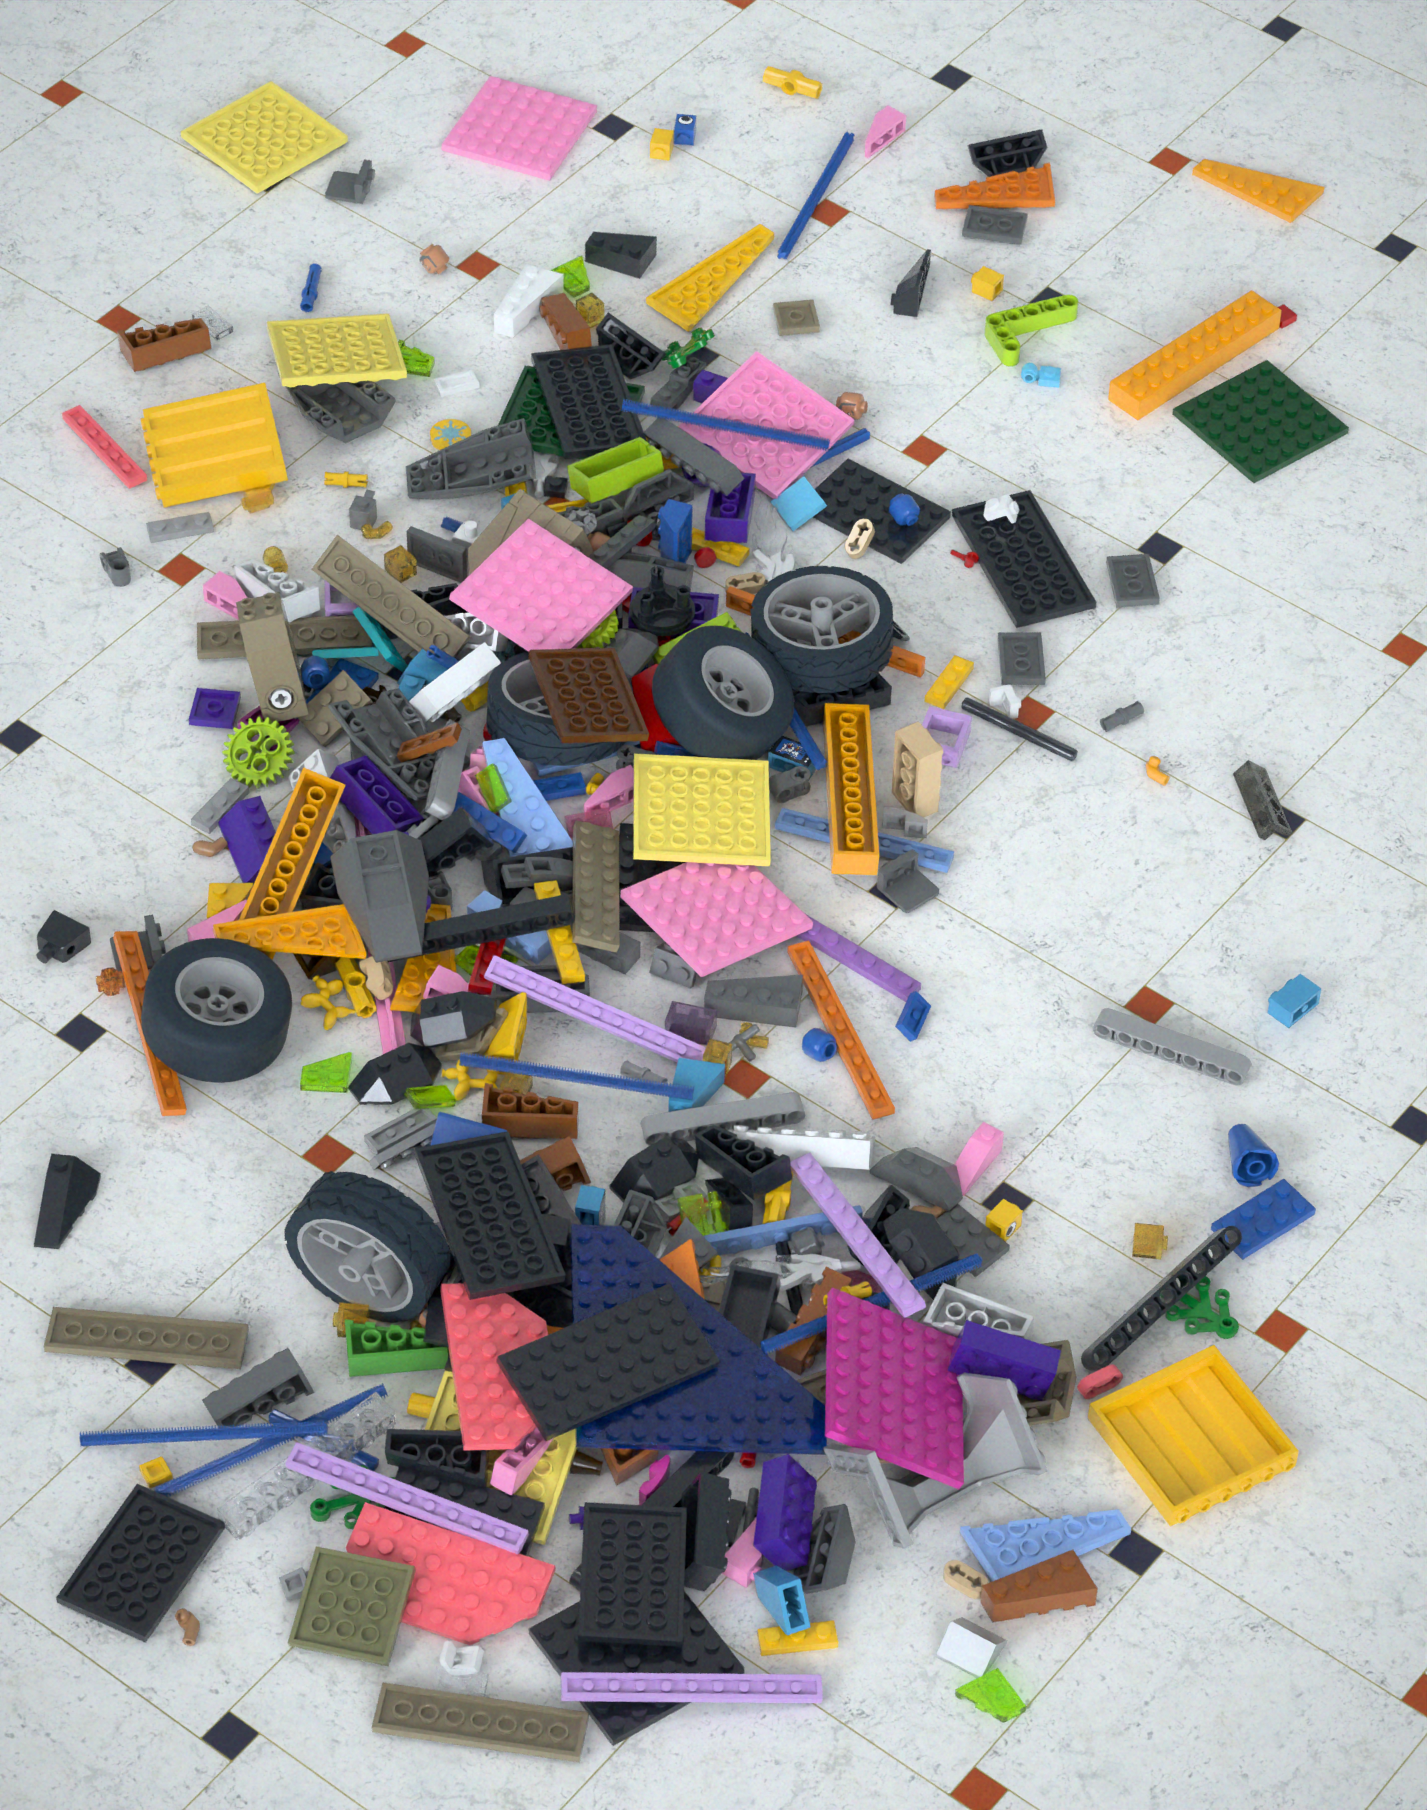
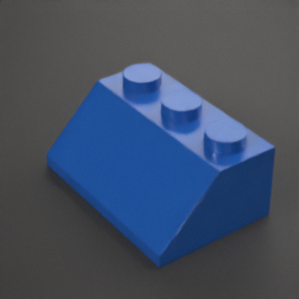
[658,499,693,563]
[431,1112,507,1145]

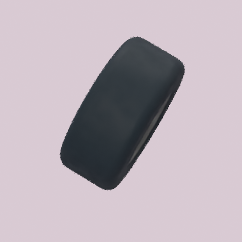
[652,626,794,760]
[141,938,292,1083]

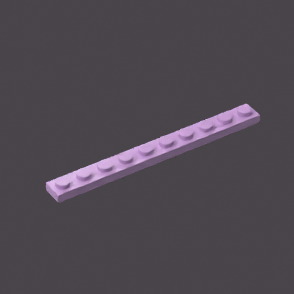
[484,955,708,1063]
[790,1152,926,1318]
[285,1442,529,1554]
[560,1672,823,1703]

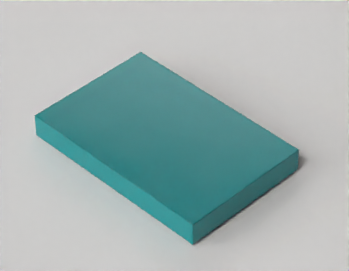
[352,607,408,672]
[312,647,379,659]

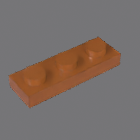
[397,722,462,763]

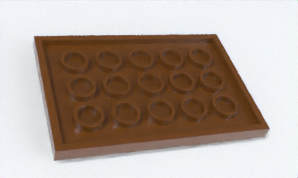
[528,648,649,743]

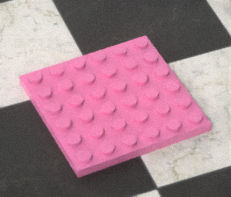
[442,76,597,181]
[679,351,855,499]
[449,519,633,651]
[620,862,813,977]

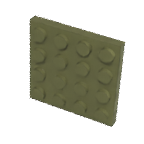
[288,1546,416,1666]

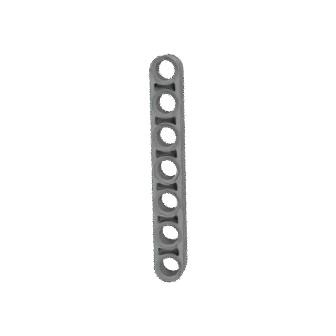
[425,719,470,821]
[1092,1008,1252,1085]
[640,1092,806,1146]

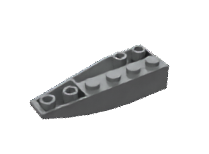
[591,552,694,594]

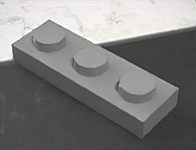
[146,512,214,543]
[191,778,249,834]
[364,1104,437,1155]
[369,1124,435,1170]

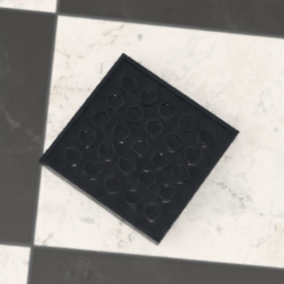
[529,1591,744,1746]

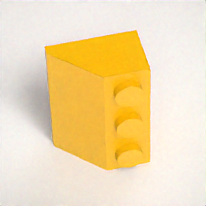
[483,992,527,1076]

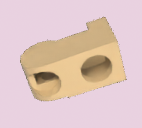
[359,956,393,1000]

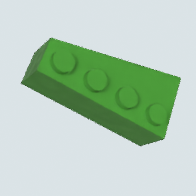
[345,1319,448,1377]

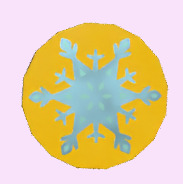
[430,419,471,450]

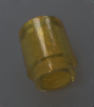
[241,487,274,514]
[263,546,288,573]

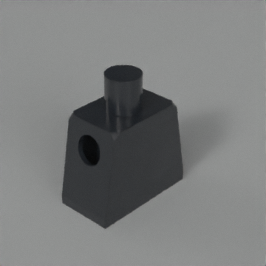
[36,910,91,964]

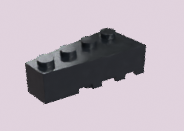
[694,1125,792,1200]

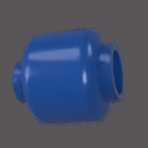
[889,494,920,526]
[300,656,330,689]
[802,1028,837,1062]

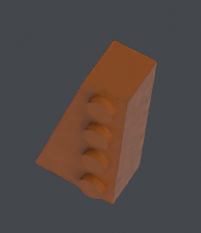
[539,293,592,350]
[981,1550,1098,1623]

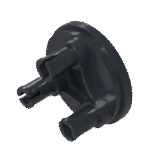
[630,566,695,636]

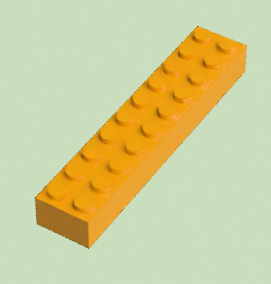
[1108,290,1281,420]
[823,703,879,875]
[239,767,345,960]

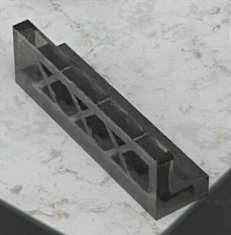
[1233,760,1292,840]

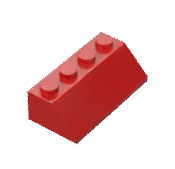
[631,664,683,752]

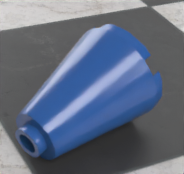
[1228,1124,1279,1187]

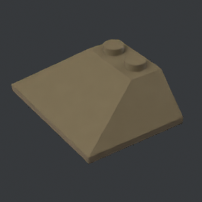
[1016,1340,1076,1426]

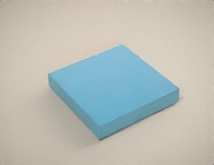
[771,476,827,531]

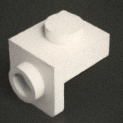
[984,494,1019,523]
[988,685,1021,719]
[440,1641,484,1676]

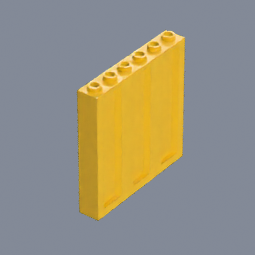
[140,382,288,508]
[1088,1345,1298,1526]

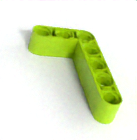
[984,295,1078,367]

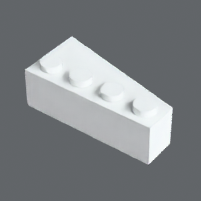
[494,264,564,337]
[235,559,320,623]
[445,613,508,651]
[923,1283,1034,1340]

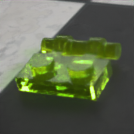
[677,1191,726,1236]

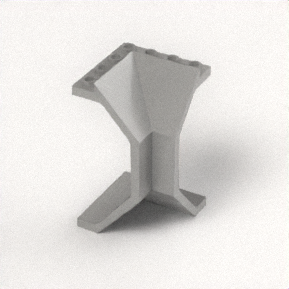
[823,1373,1047,1549]

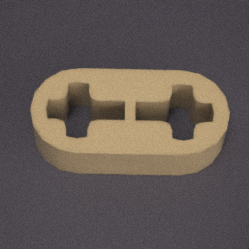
[845,519,875,559]
[725,572,765,594]
[943,1560,988,1599]

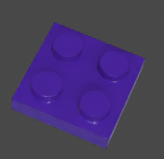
[189,688,241,729]

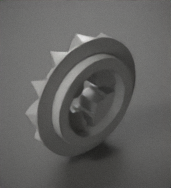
[565,509,597,534]

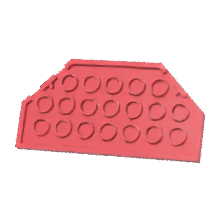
[440,1283,548,1450]
[346,1502,556,1645]

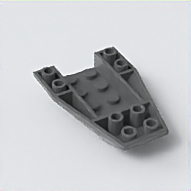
[278,372,396,443]
[406,418,536,499]
[328,688,437,801]
[331,830,429,963]

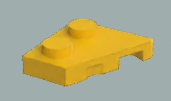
[207,883,253,919]

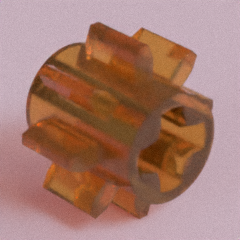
[96,967,125,996]

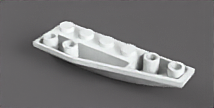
[288,749,356,854]
[728,1125,875,1170]

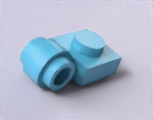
[1021,363,1061,388]

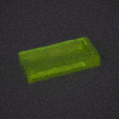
[475,763,512,813]
[404,1085,457,1110]

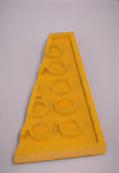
[1192,159,1324,223]
[213,904,366,959]
[390,904,457,1012]

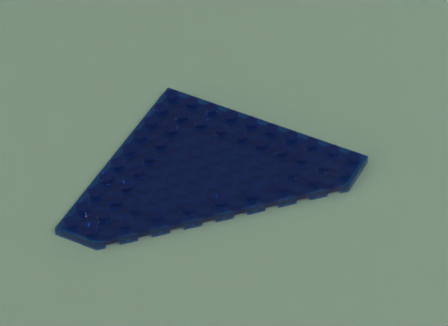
[570,1224,827,1455]

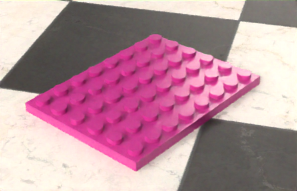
[825,1288,964,1489]

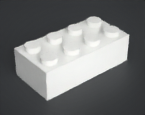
[409,642,501,724]

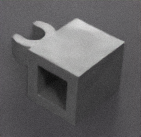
[349,490,377,532]

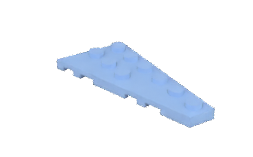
[482,738,573,857]
[960,1509,1131,1582]

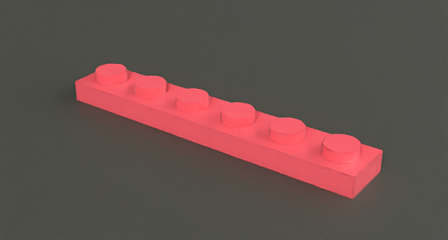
[62,405,147,489]

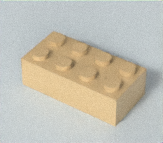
[892,722,943,817]

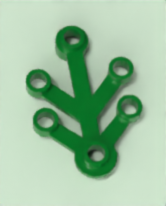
[662,327,715,369]
[1160,1276,1239,1339]
[310,1465,395,1529]

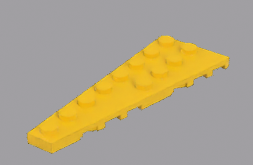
[646,224,774,332]

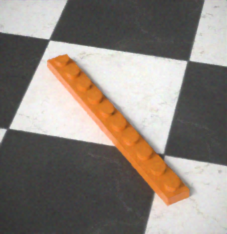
[726,586,926,678]
[113,931,187,1116]
[787,940,895,1120]

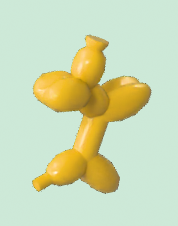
[300,975,355,1030]
[442,1059,500,1101]

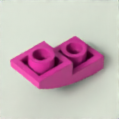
[639,1454,670,1505]

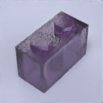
[665,1001,717,1046]

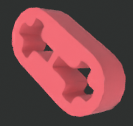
[1077,1365,1123,1399]

